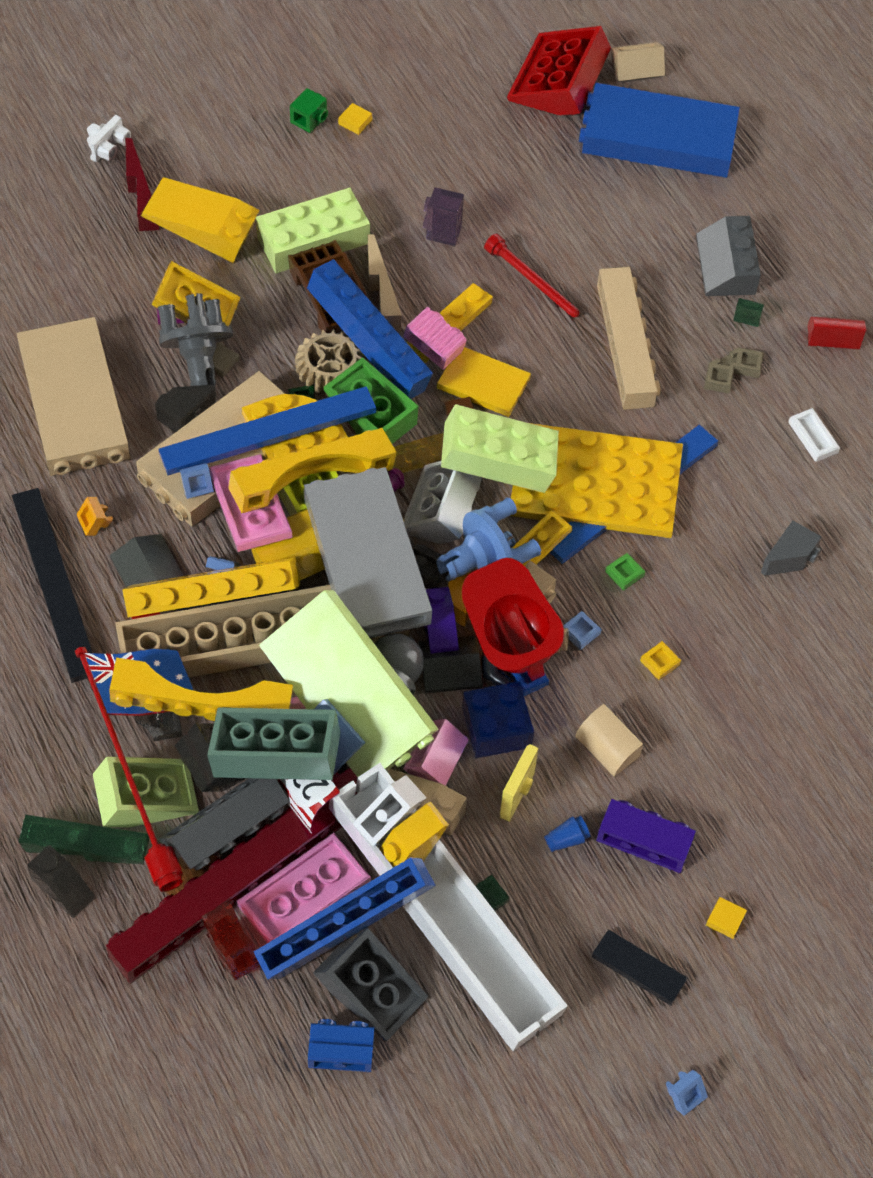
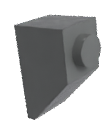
[761,520,822,576]

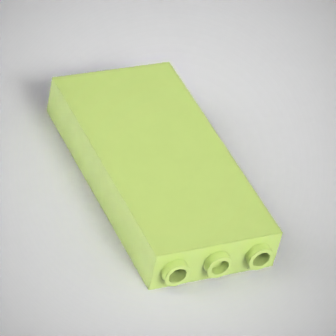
[259,590,439,777]

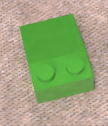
[324,357,419,444]

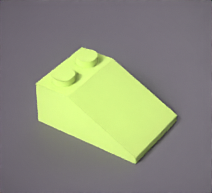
[93,757,199,827]

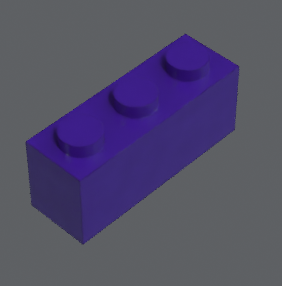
[596,799,696,874]

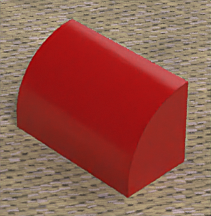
[808,316,866,349]

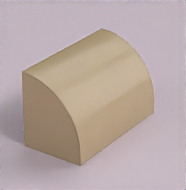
[611,42,665,81]
[575,704,643,777]

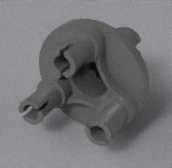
[157,293,233,390]

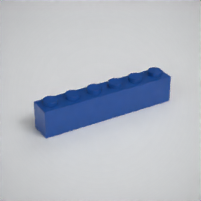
[307,259,433,399]
[254,857,436,980]

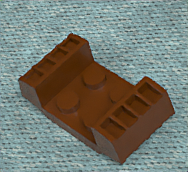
[288,240,368,334]

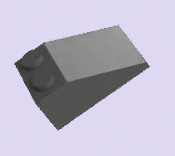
[313,928,429,1041]

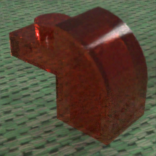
[201,902,260,981]

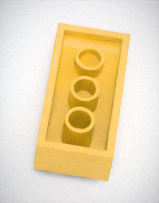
[141,177,260,263]

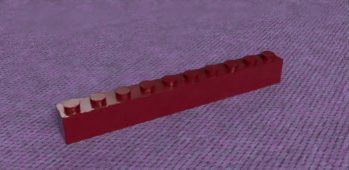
[105,768,358,984]

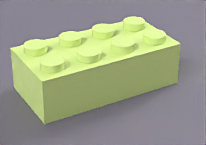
[256,188,370,273]
[441,404,559,493]

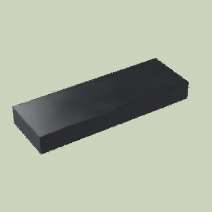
[592,929,688,1006]

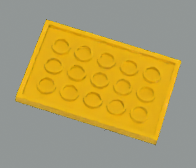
[510,423,683,538]

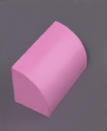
[403,719,469,786]

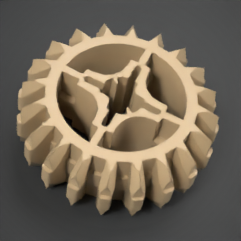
[295,329,366,396]

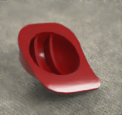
[462,558,564,681]

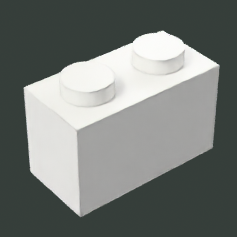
[353,775,427,846]

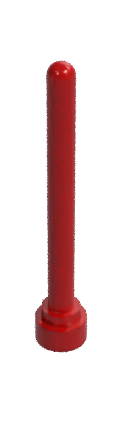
[484,233,580,318]

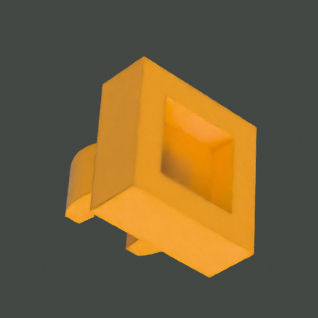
[76,497,113,536]

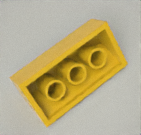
[251,509,325,580]

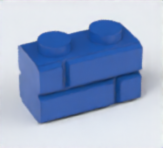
[308,1019,374,1072]

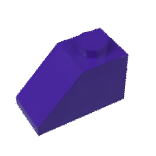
[424,587,459,654]

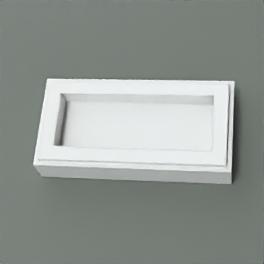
[788,408,840,462]

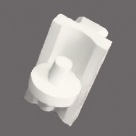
[87,115,131,162]

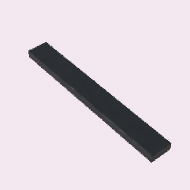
[12,488,93,683]

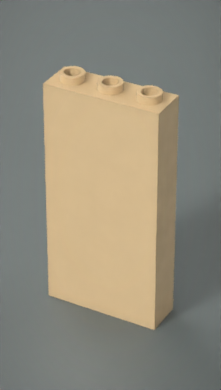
[16,317,130,476]
[136,371,285,527]

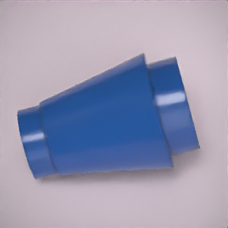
[544,815,591,852]

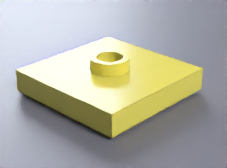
[500,744,539,822]

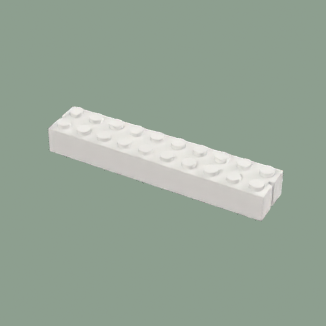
[329,763,567,1051]

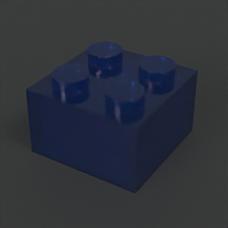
[462,681,534,759]

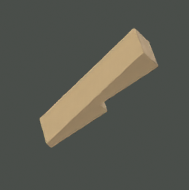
[368,234,402,332]

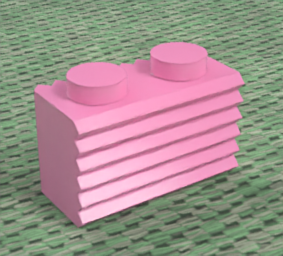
[403,307,466,370]

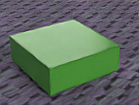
[605,553,645,591]

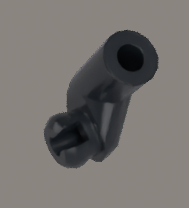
[482,655,512,691]

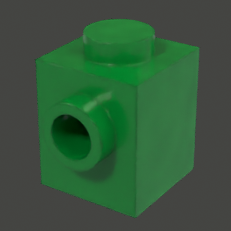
[290,88,328,133]

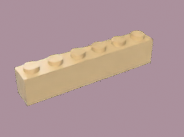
[597,267,660,410]

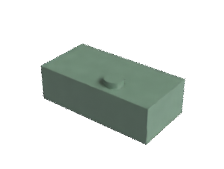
[207,708,341,780]

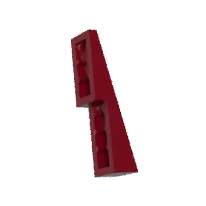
[125,138,160,231]

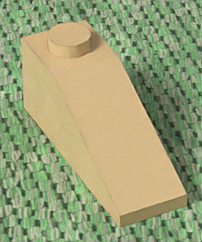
[388,769,467,836]

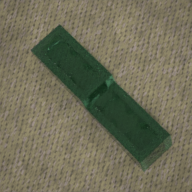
[18,814,150,864]

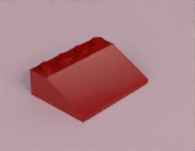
[507,26,611,116]

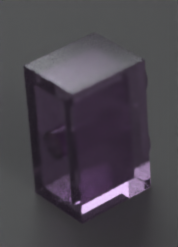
[423,187,464,246]

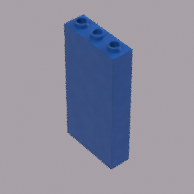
[579,83,740,178]

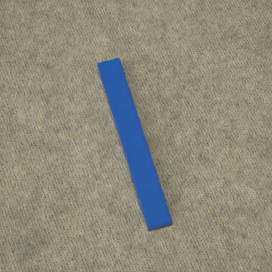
[158,386,376,476]
[550,424,718,564]

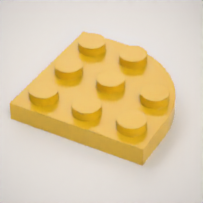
[242,394,348,459]

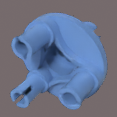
[437,497,541,581]

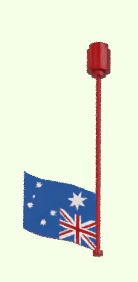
[75,647,194,892]

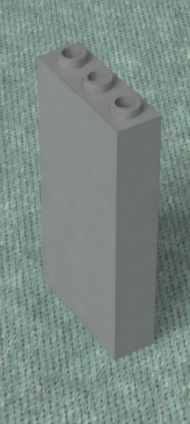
[304,467,432,638]

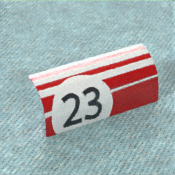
[276,779,340,833]

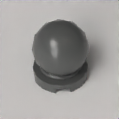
[374,633,424,696]

